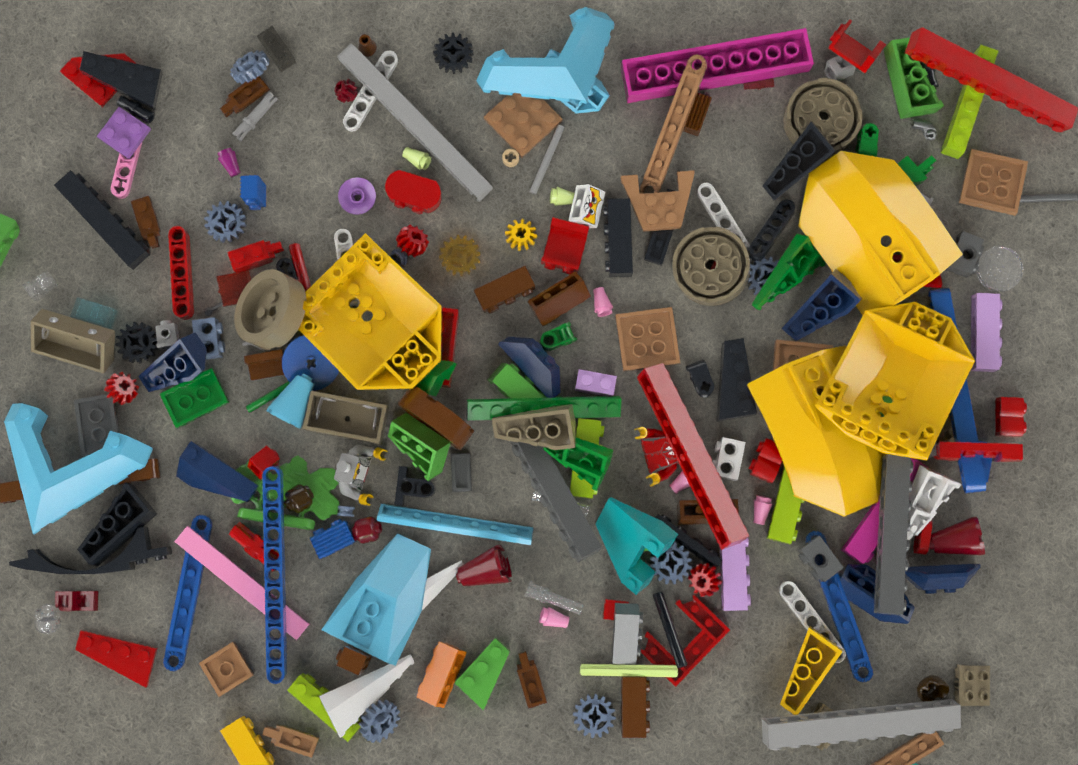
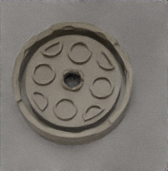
[783,78,862,156]
[673,227,751,306]
[234,269,306,350]

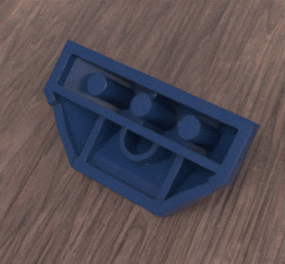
[498,337,561,398]
[840,564,915,624]
[905,564,981,594]

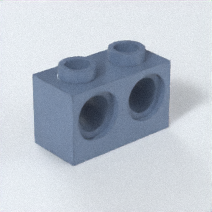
[192,317,225,360]

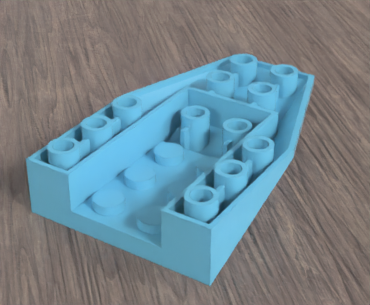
[322,534,431,666]

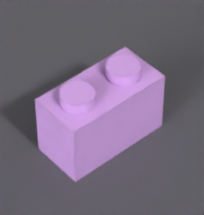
[575,369,617,396]

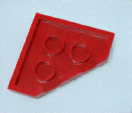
[60,53,137,108]

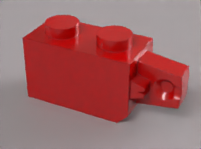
[227,240,284,274]

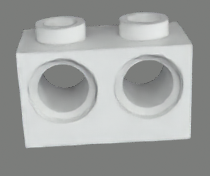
[712,437,746,481]

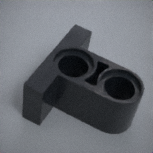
[394,466,436,506]

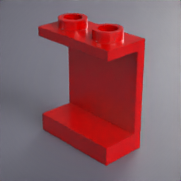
[828,19,886,73]
[541,217,589,275]

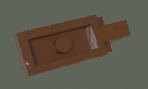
[220,76,270,118]
[131,195,161,249]
[517,651,547,709]

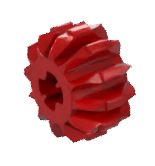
[396,224,429,258]
[104,372,139,405]
[687,563,722,597]

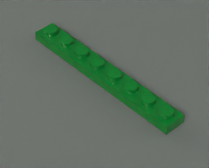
[466,396,622,421]

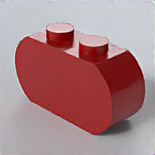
[385,170,442,214]

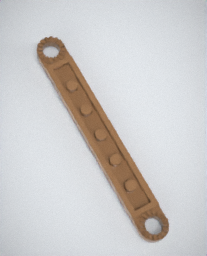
[639,55,707,194]

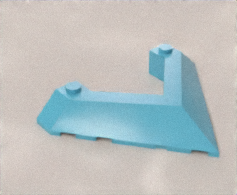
[476,7,615,104]
[4,403,153,534]

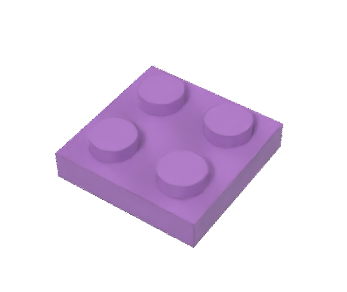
[96,107,151,159]

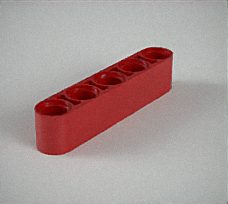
[168,226,194,320]

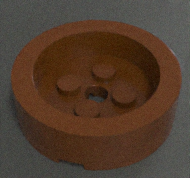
[397,386,475,450]

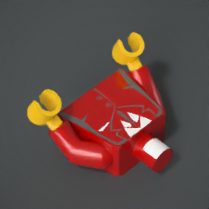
[634,427,679,487]

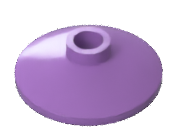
[338,177,376,215]

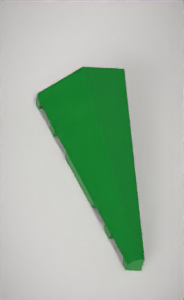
[752,234,826,310]
[416,360,457,396]
[543,437,614,491]

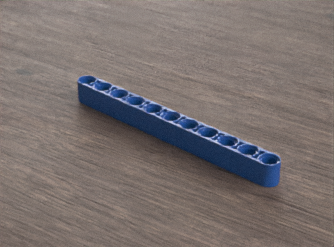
[928,288,986,493]
[262,466,287,684]

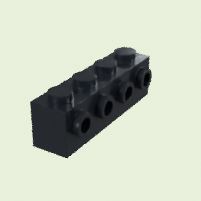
[603,198,633,277]

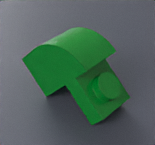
[898,155,937,186]

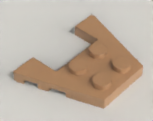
[620,171,695,232]

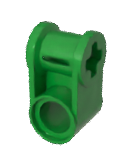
[855,123,879,157]
[540,322,578,351]

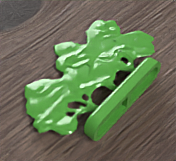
[231,455,339,530]

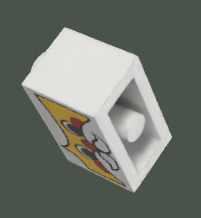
[568,184,605,228]

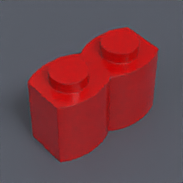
[995,397,1027,437]
[748,438,782,484]

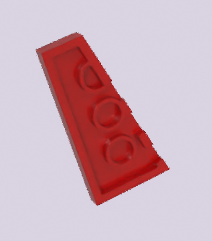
[75,630,158,688]

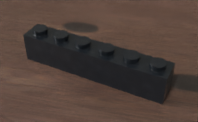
[54,170,150,270]

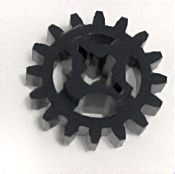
[433,32,474,74]
[115,322,158,364]

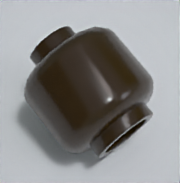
[284,484,314,513]

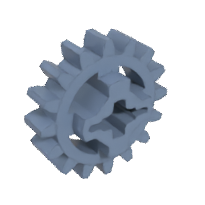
[230,50,270,84]
[204,201,247,243]
[748,257,779,295]
[650,542,692,584]
[573,694,616,738]
[359,700,400,743]

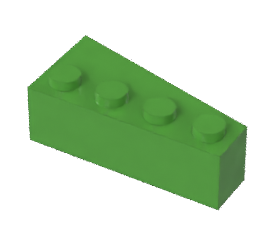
[883,38,944,119]
[487,363,547,398]

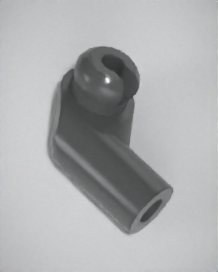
[912,119,937,140]

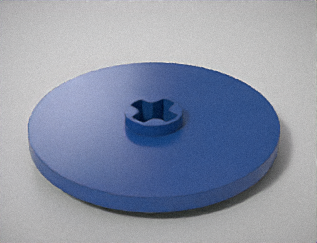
[282,335,339,391]

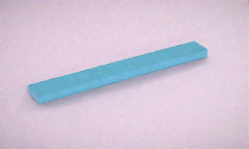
[377,504,534,545]

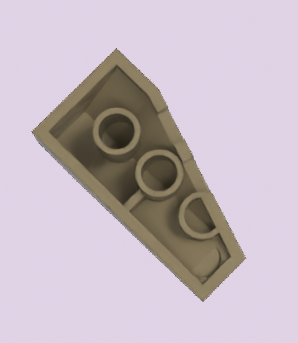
[492,404,576,450]

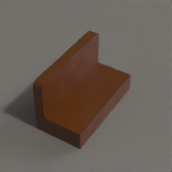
[244,349,284,381]

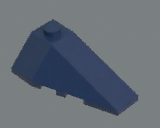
[782,269,862,341]
[138,332,206,392]
[176,441,259,502]

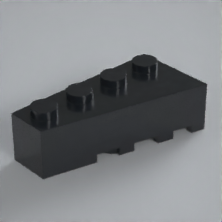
[80,51,163,110]
[762,121,836,201]
[716,338,757,422]
[77,483,157,566]

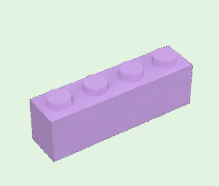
[971,293,1002,372]
[720,538,751,611]

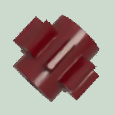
[334,79,358,103]

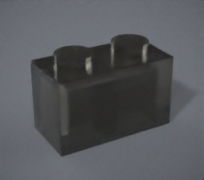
[257,26,296,72]

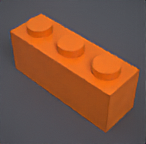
[416,641,467,708]

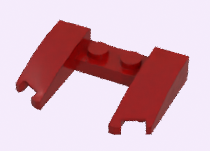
[933,442,1023,462]
[641,595,730,687]

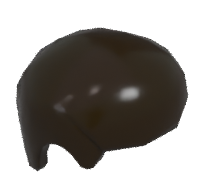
[917,675,949,702]

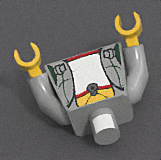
[334,445,388,506]

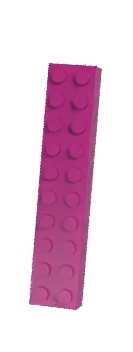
[621,28,814,103]

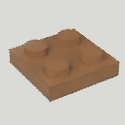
[199,641,254,697]

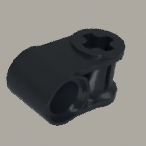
[686,359,715,398]

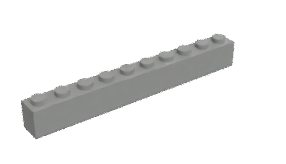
[762,699,961,750]

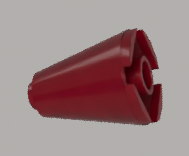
[929,517,985,556]
[456,544,512,586]

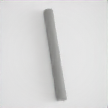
[529,125,564,195]

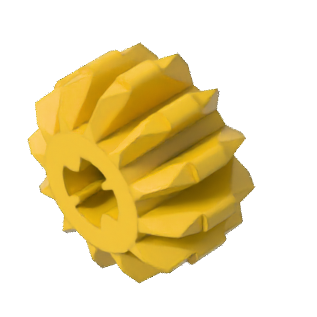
[505,218,537,251]

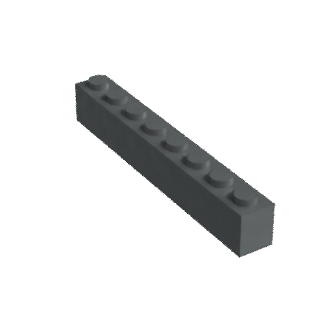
[510,441,602,563]
[874,454,913,616]

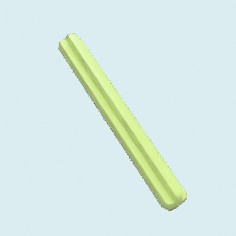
[580,664,678,677]

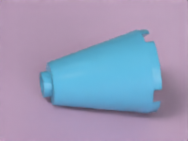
[266,373,314,429]

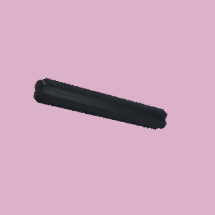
[653,592,687,668]

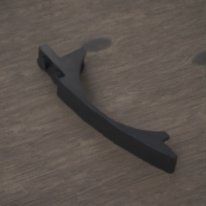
[9,527,172,574]

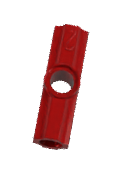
[229,522,279,572]

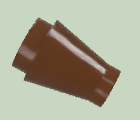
[358,34,377,57]

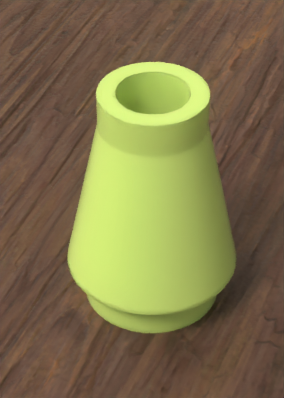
[402,147,431,170]
[550,187,575,206]

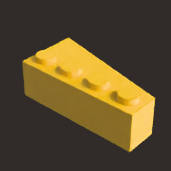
[780,626,843,715]

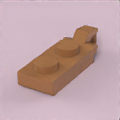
[262,724,319,758]

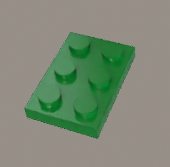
[160,368,230,429]

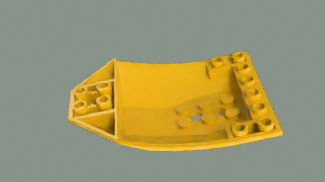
[798,151,963,316]
[298,233,442,390]
[815,302,975,460]
[747,345,885,517]

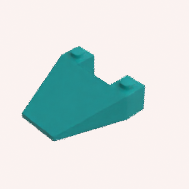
[595,497,678,595]

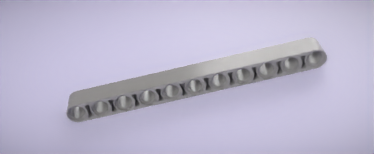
[337,44,493,202]

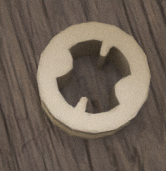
[502,149,519,167]

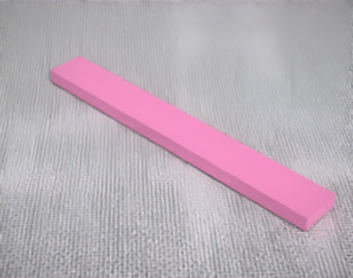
[174,526,310,640]

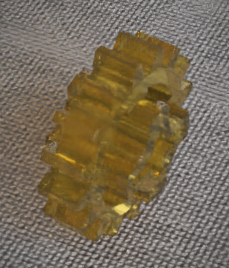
[439,235,481,277]

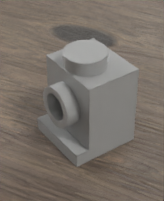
[824,55,856,81]
[155,320,179,350]

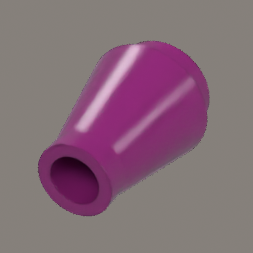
[217,148,241,177]

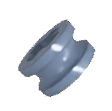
[337,506,355,517]

